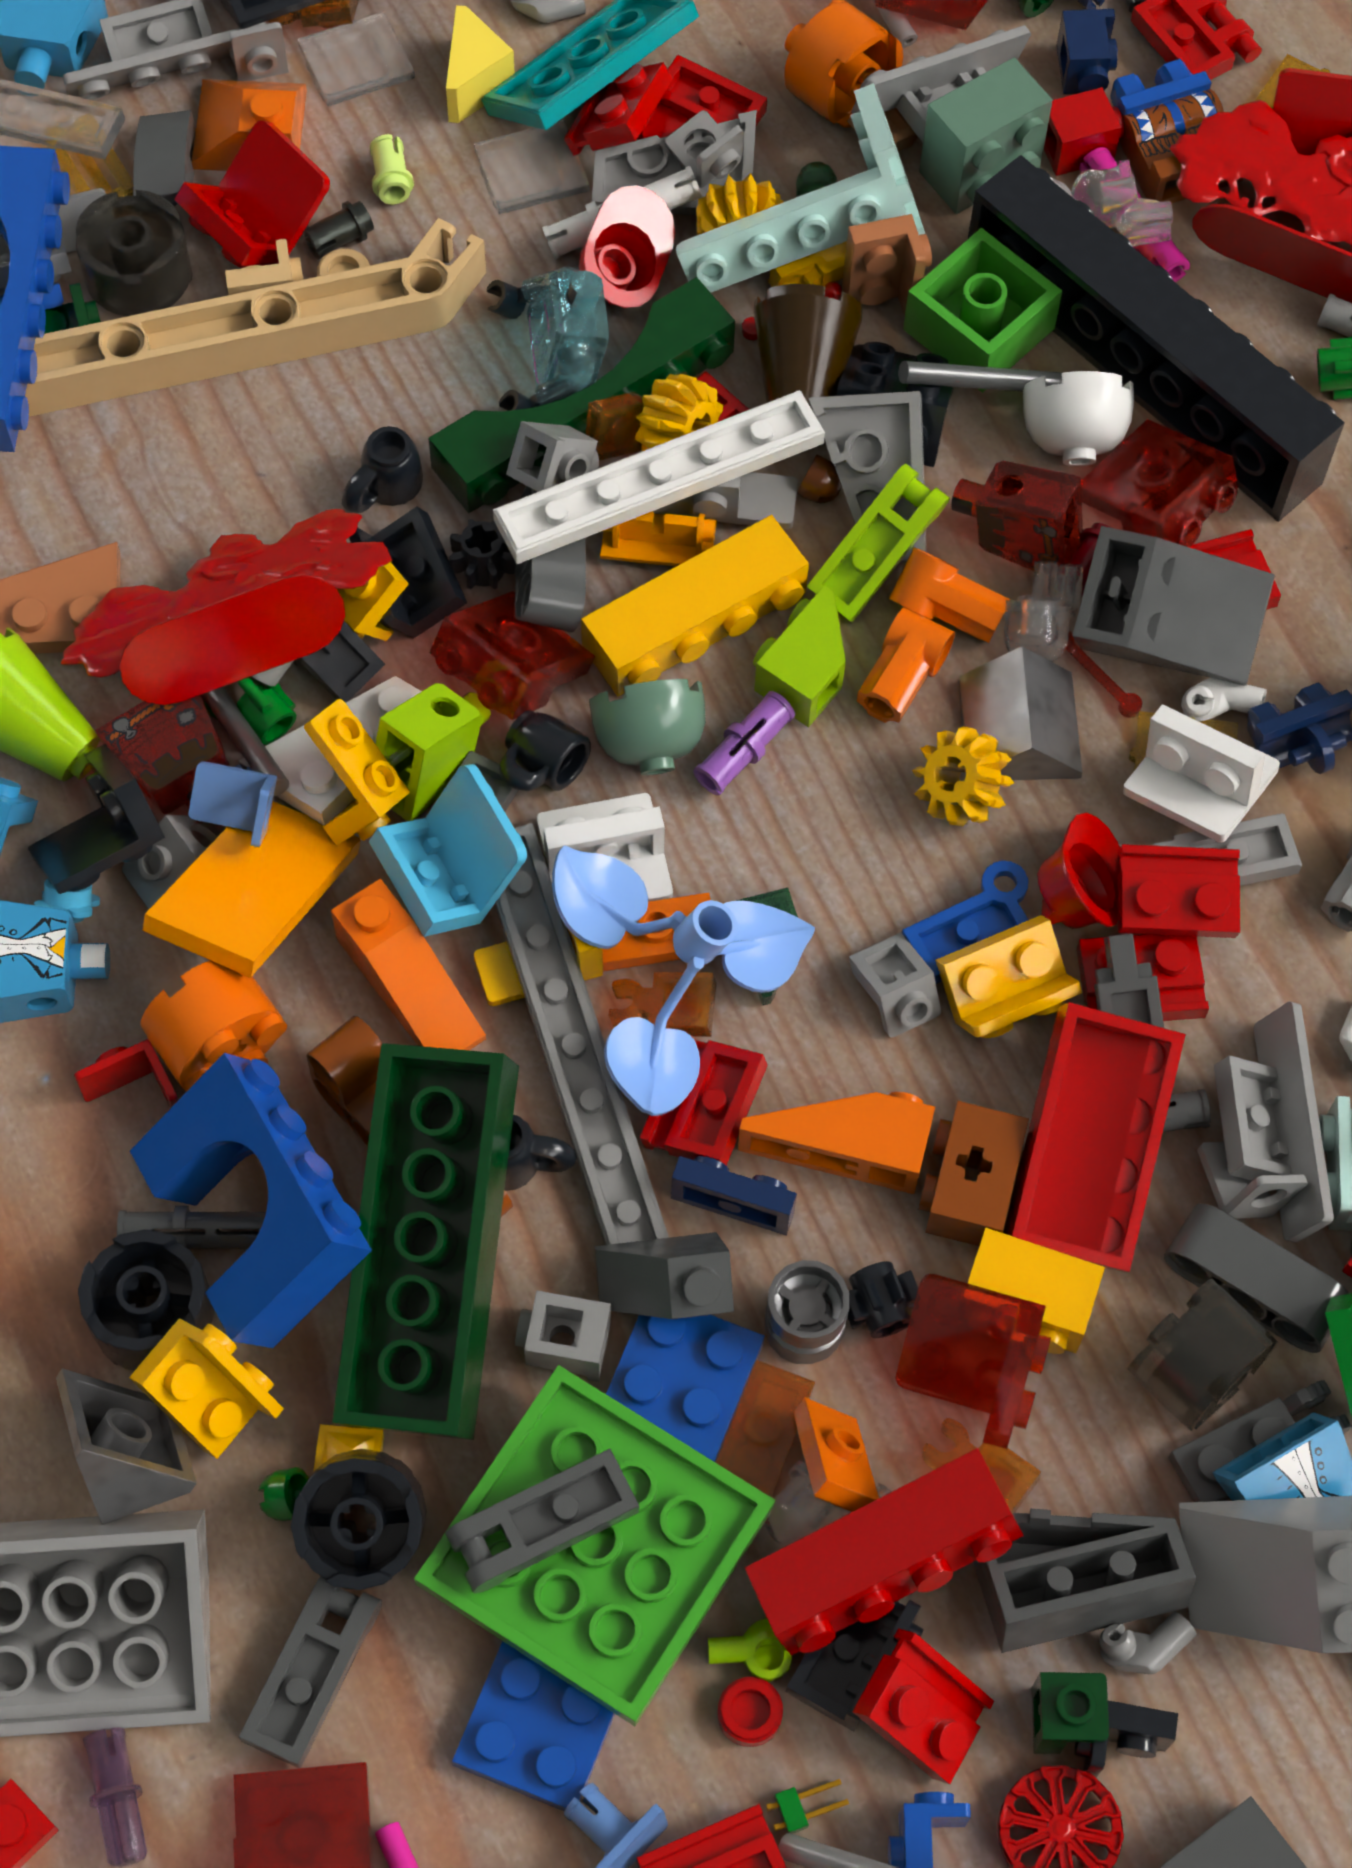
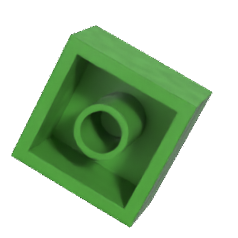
[903,228,1062,393]

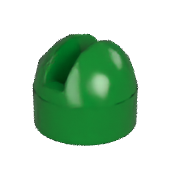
[258,1467,309,1521]

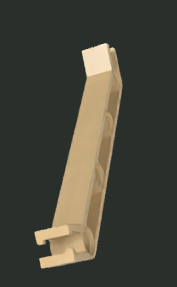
[25,218,486,417]

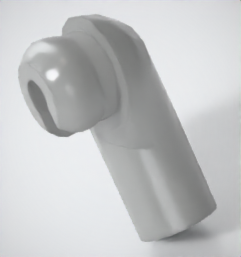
[510,0,586,23]
[1099,1611,1197,1675]

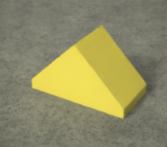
[446,5,515,123]

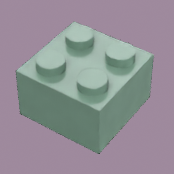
[919,57,1053,214]

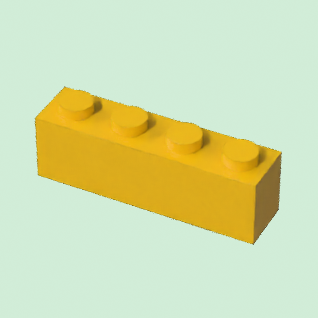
[581,514,809,697]

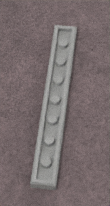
[495,823,669,1245]

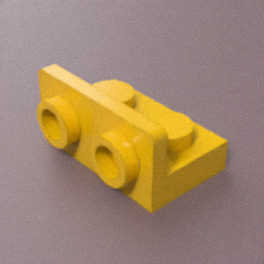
[935,915,1082,1038]
[129,1318,284,1459]

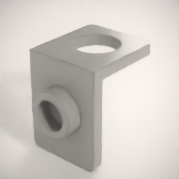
[230,22,289,81]
[665,110,744,189]
[122,815,221,909]
[1197,1142,1308,1219]

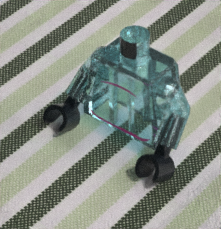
[487,267,609,411]

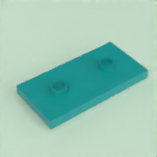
[481,0,699,130]

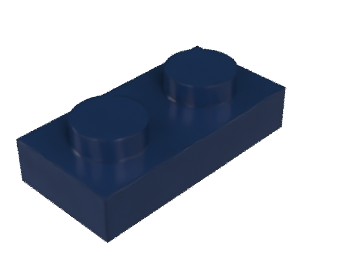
[671,1156,797,1236]

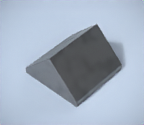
[958,646,1083,780]
[56,1368,197,1525]

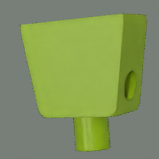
[375,683,491,821]

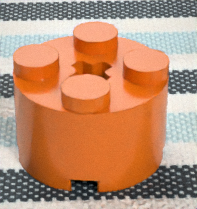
[784,0,903,128]
[141,960,287,1092]

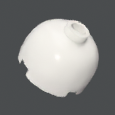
[1023,371,1134,466]

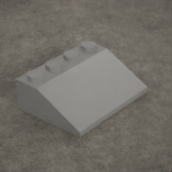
[0,1509,211,1737]

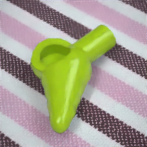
[707,1617,792,1682]

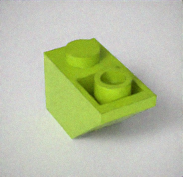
[753,585,846,728]

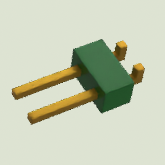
[766,1779,849,1834]

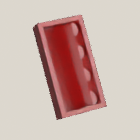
[1004,1002,1186,1272]

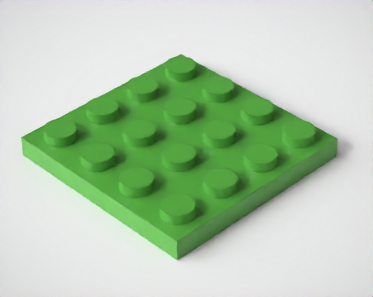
[414,1365,776,1727]

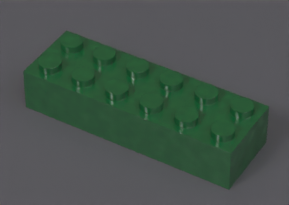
[332,1043,519,1440]

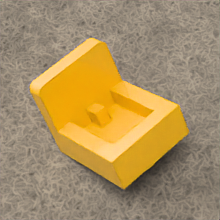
[336,562,409,641]

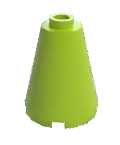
[0,628,100,782]

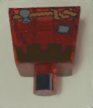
[951,460,1083,582]
[95,695,231,822]

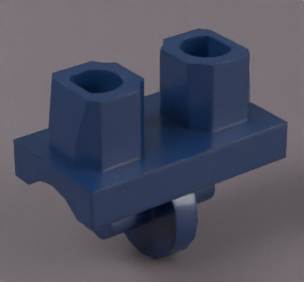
[1247,682,1352,774]

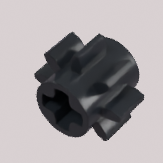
[449,519,516,589]
[847,1261,922,1338]

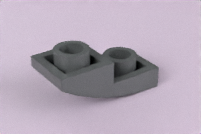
[133,110,196,208]

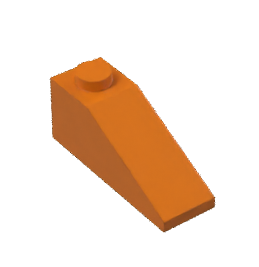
[331,878,486,1050]
[738,1092,935,1194]

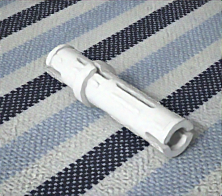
[542,166,702,260]

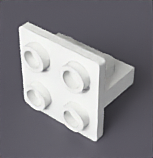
[1123,704,1280,843]
[537,793,673,902]

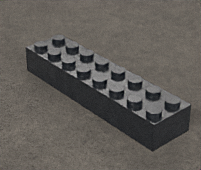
[968,155,1345,522]

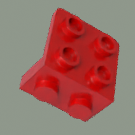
[1272,68,1352,155]
[174,120,330,268]

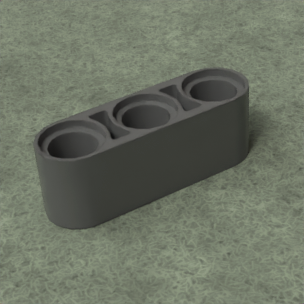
[515,486,586,632]
[1164,1204,1349,1353]

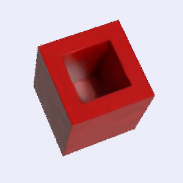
[1044,87,1124,176]

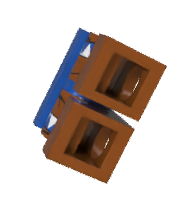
[1110,59,1244,210]

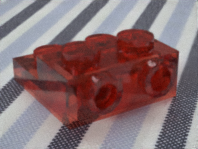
[1076,419,1238,547]
[429,591,595,720]
[233,1762,374,1868]

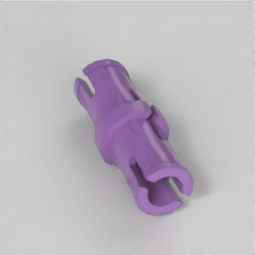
[693,691,795,795]

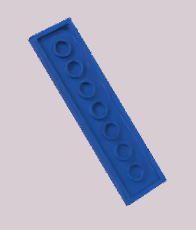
[452,1315,765,1812]

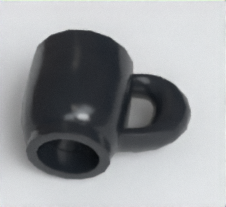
[341,426,423,514]
[499,710,591,791]
[504,1114,577,1191]

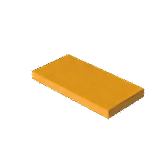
[142,801,361,978]

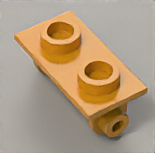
[600,512,717,567]

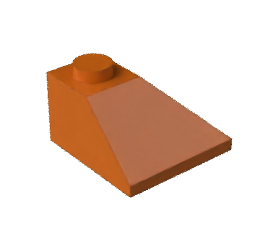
[191,79,307,171]

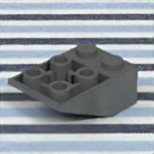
[1072,526,1275,686]

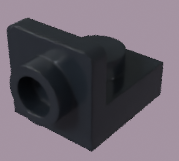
[293,621,385,703]
[1074,1700,1178,1778]

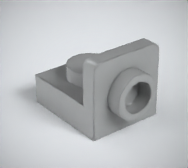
[849,932,941,1037]

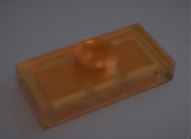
[717,1360,815,1498]

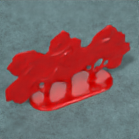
[1169,100,1352,303]
[61,509,392,705]

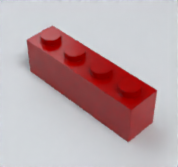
[745,1448,1024,1655]

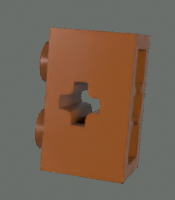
[918,1100,1029,1246]

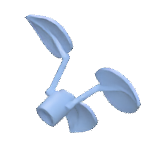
[552,845,815,1116]

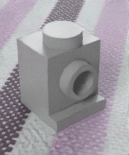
[506,421,599,492]
[515,1290,611,1381]

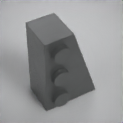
[973,1508,1196,1653]

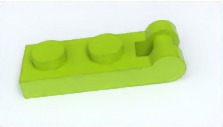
[806,463,950,623]

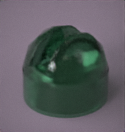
[796,161,838,197]

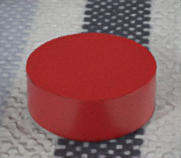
[717,1677,783,1747]

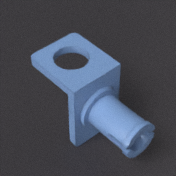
[188,761,277,848]
[564,1783,668,1868]

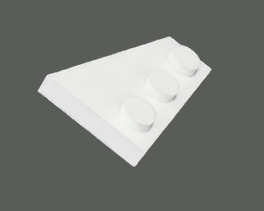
[238,676,422,826]

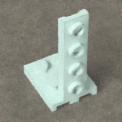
[676,83,926,293]

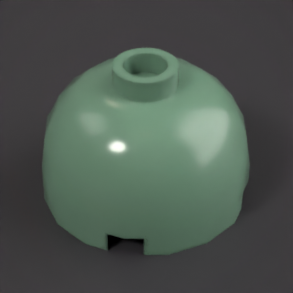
[589,679,706,776]

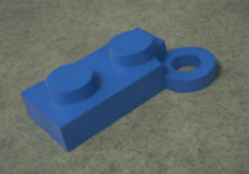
[902,860,1029,984]

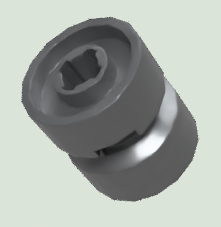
[765,1260,849,1364]

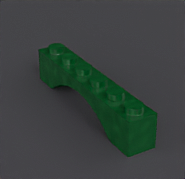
[428,277,735,513]

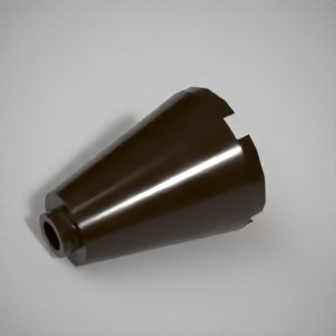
[754,284,863,415]

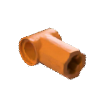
[889,547,1011,643]
[857,607,955,723]

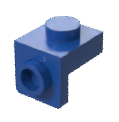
[888,1792,971,1868]

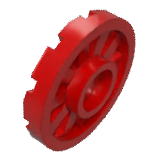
[997,1765,1124,1868]

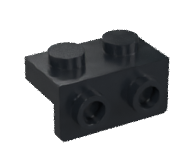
[349,506,467,638]
[786,1600,924,1732]

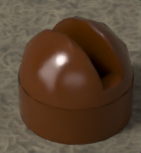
[797,454,842,504]

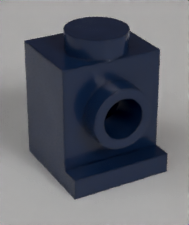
[1056,8,1118,94]

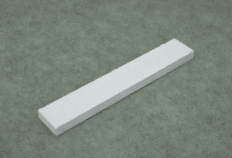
[493,390,825,564]

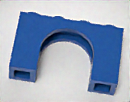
[130,1053,372,1348]

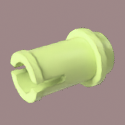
[370,134,414,205]

